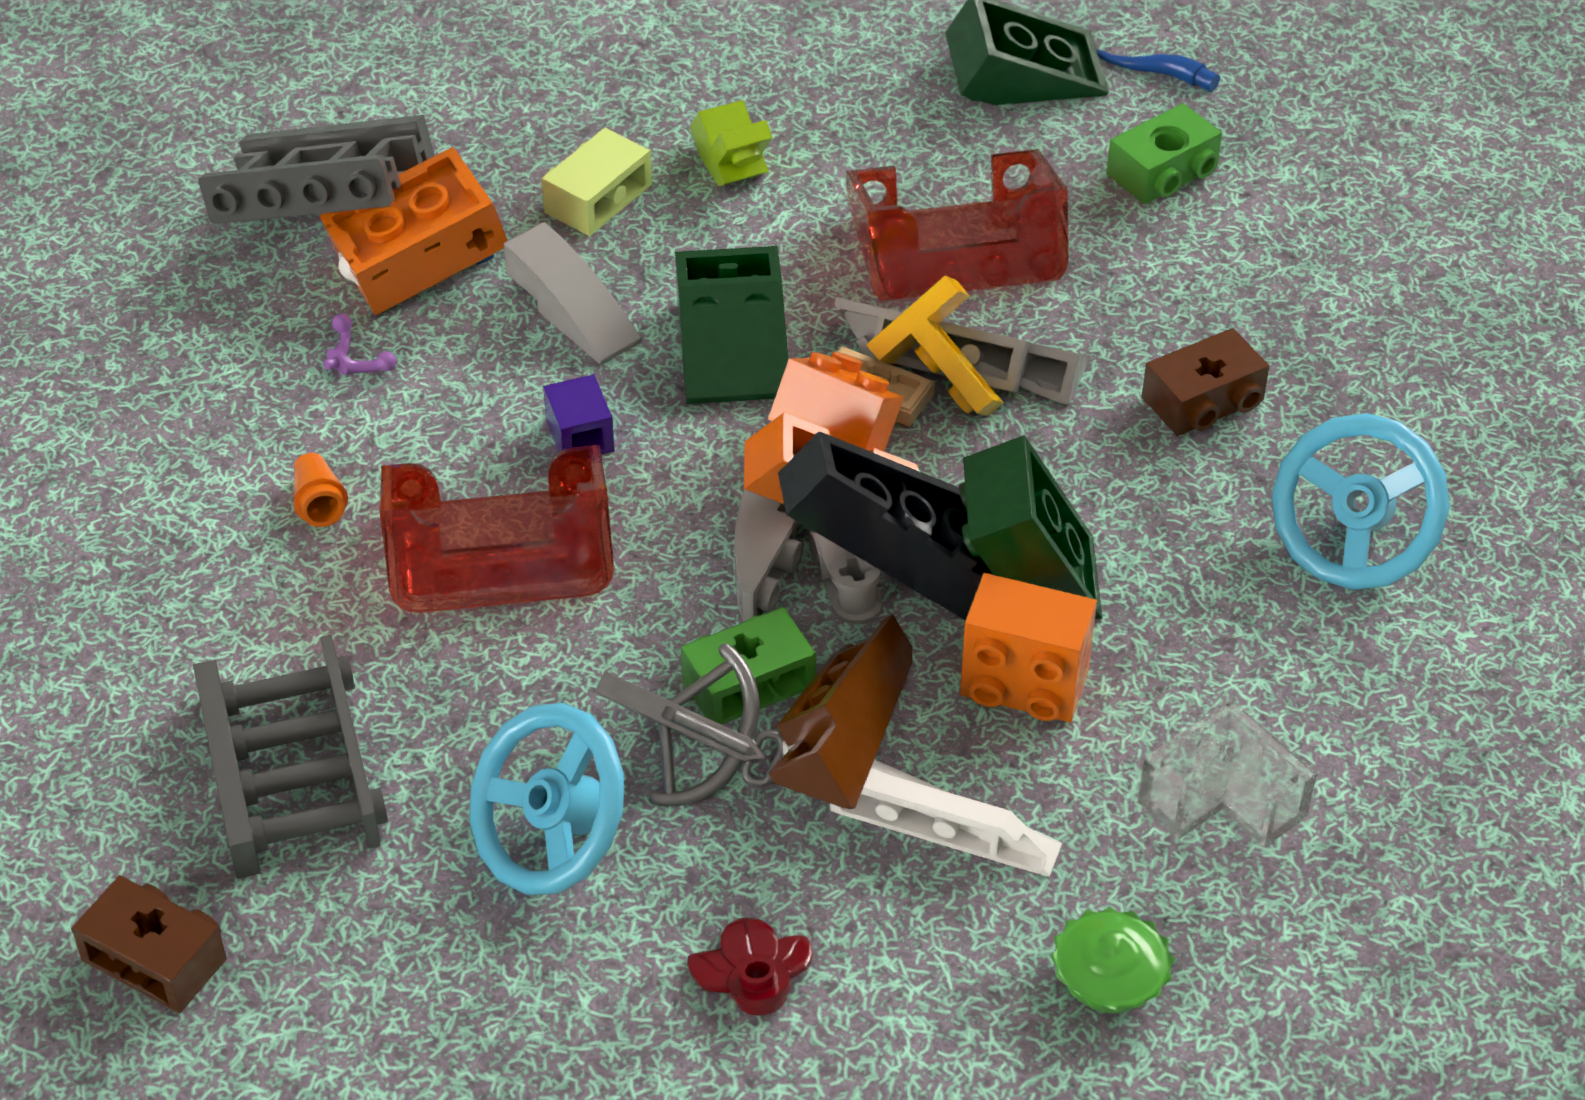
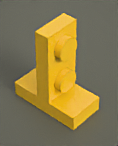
[866,275,1004,416]

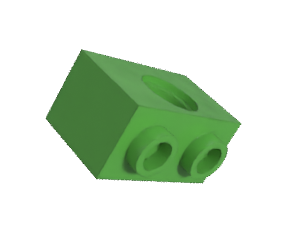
[1106,103,1222,205]

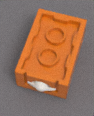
[319,147,508,316]

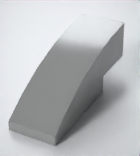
[504,221,641,365]

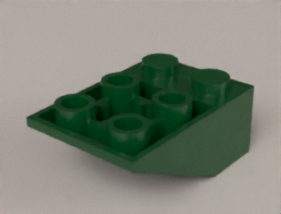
[675,246,788,404]

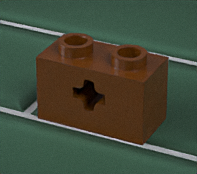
[1142,328,1270,436]
[71,875,227,1014]

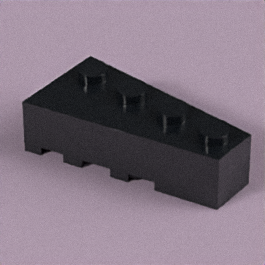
[778,431,994,620]

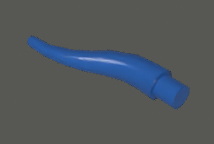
[1097,49,1220,92]

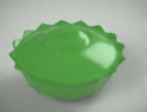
[1050,906,1175,1014]

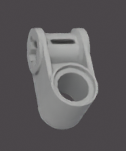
[809,532,883,625]

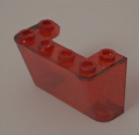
[845,149,1069,301]

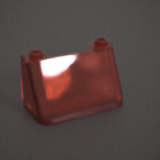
[379,445,614,613]

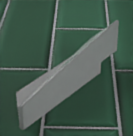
[834,297,1090,406]

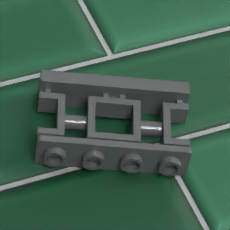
[198,115,435,224]

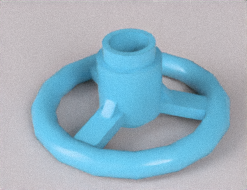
[1272,413,1450,590]
[469,703,624,895]

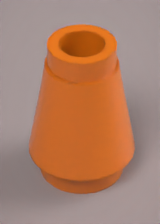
[293,453,348,527]

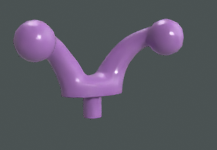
[323,313,397,375]

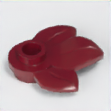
[687,917,813,1015]

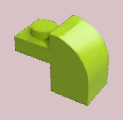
[689,99,773,186]

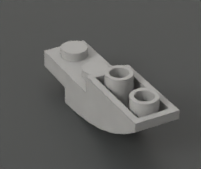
[734,489,803,622]

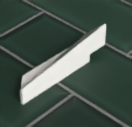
[783,741,1062,877]

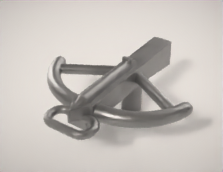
[595,643,784,806]

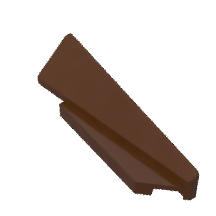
[768,615,912,809]

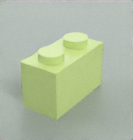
[541,128,652,236]

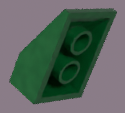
[945,0,1109,105]
[959,435,1103,619]

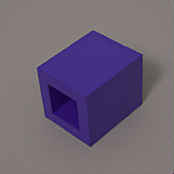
[543,374,615,464]

